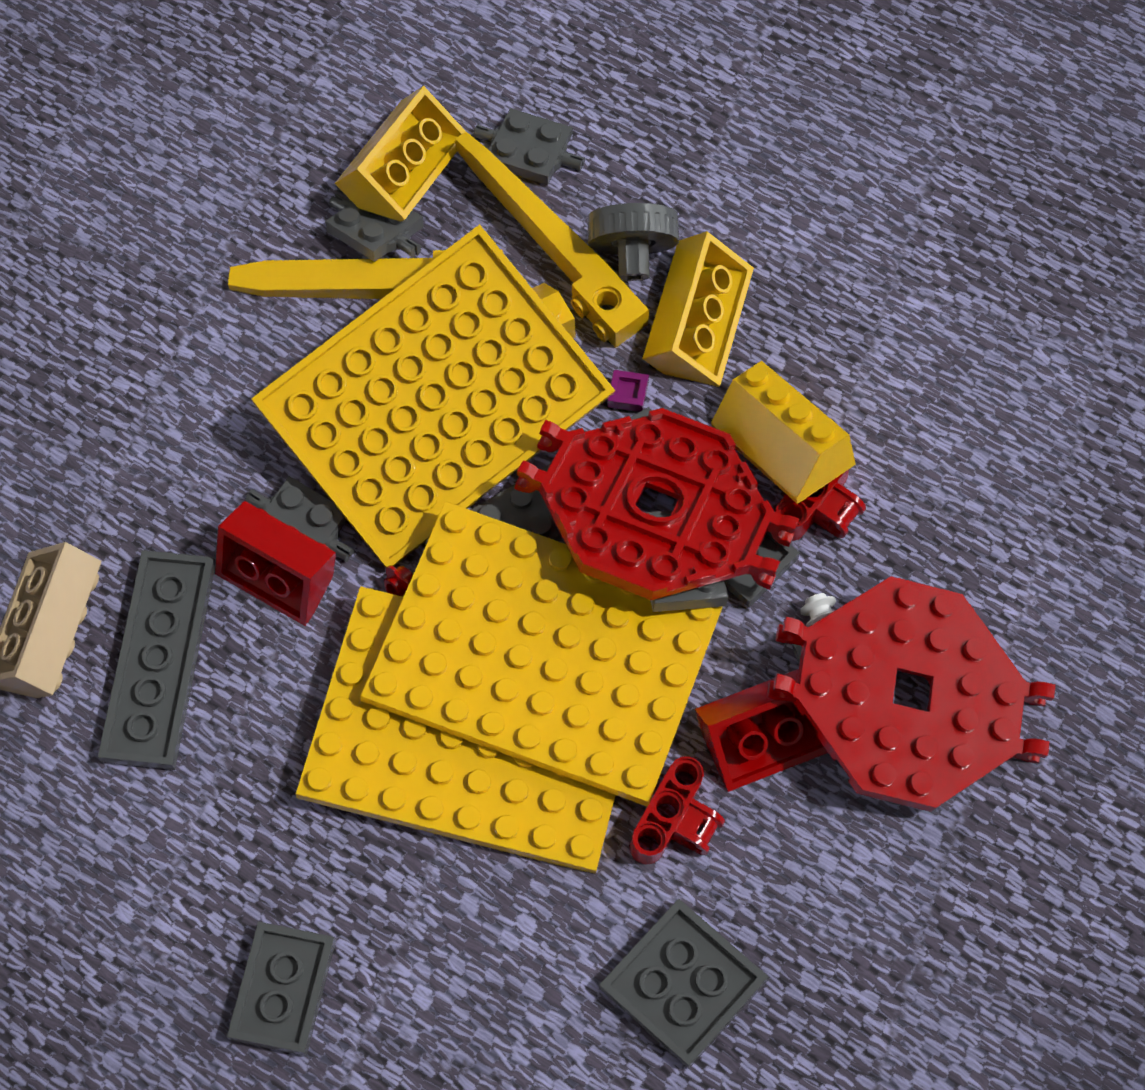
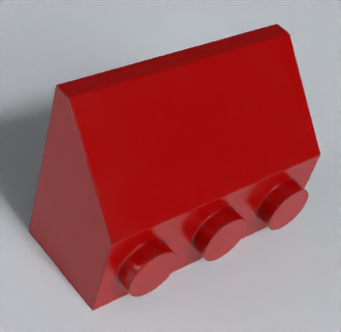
[215,501,336,626]
[695,669,828,792]

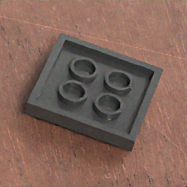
[599,899,769,1069]

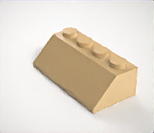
[0,542,102,698]

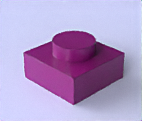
[607,370,649,412]

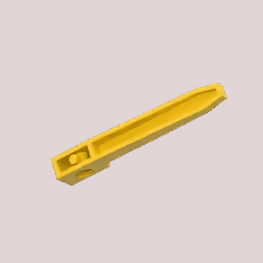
[455,132,649,348]
[228,249,503,299]

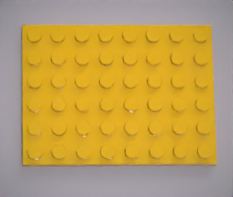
[251,224,615,568]
[361,501,723,806]
[296,586,616,874]

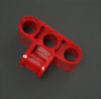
[775,470,866,541]
[629,756,725,865]

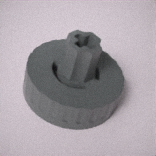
[587,203,679,281]

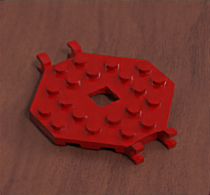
[514,408,799,600]
[766,576,1056,812]

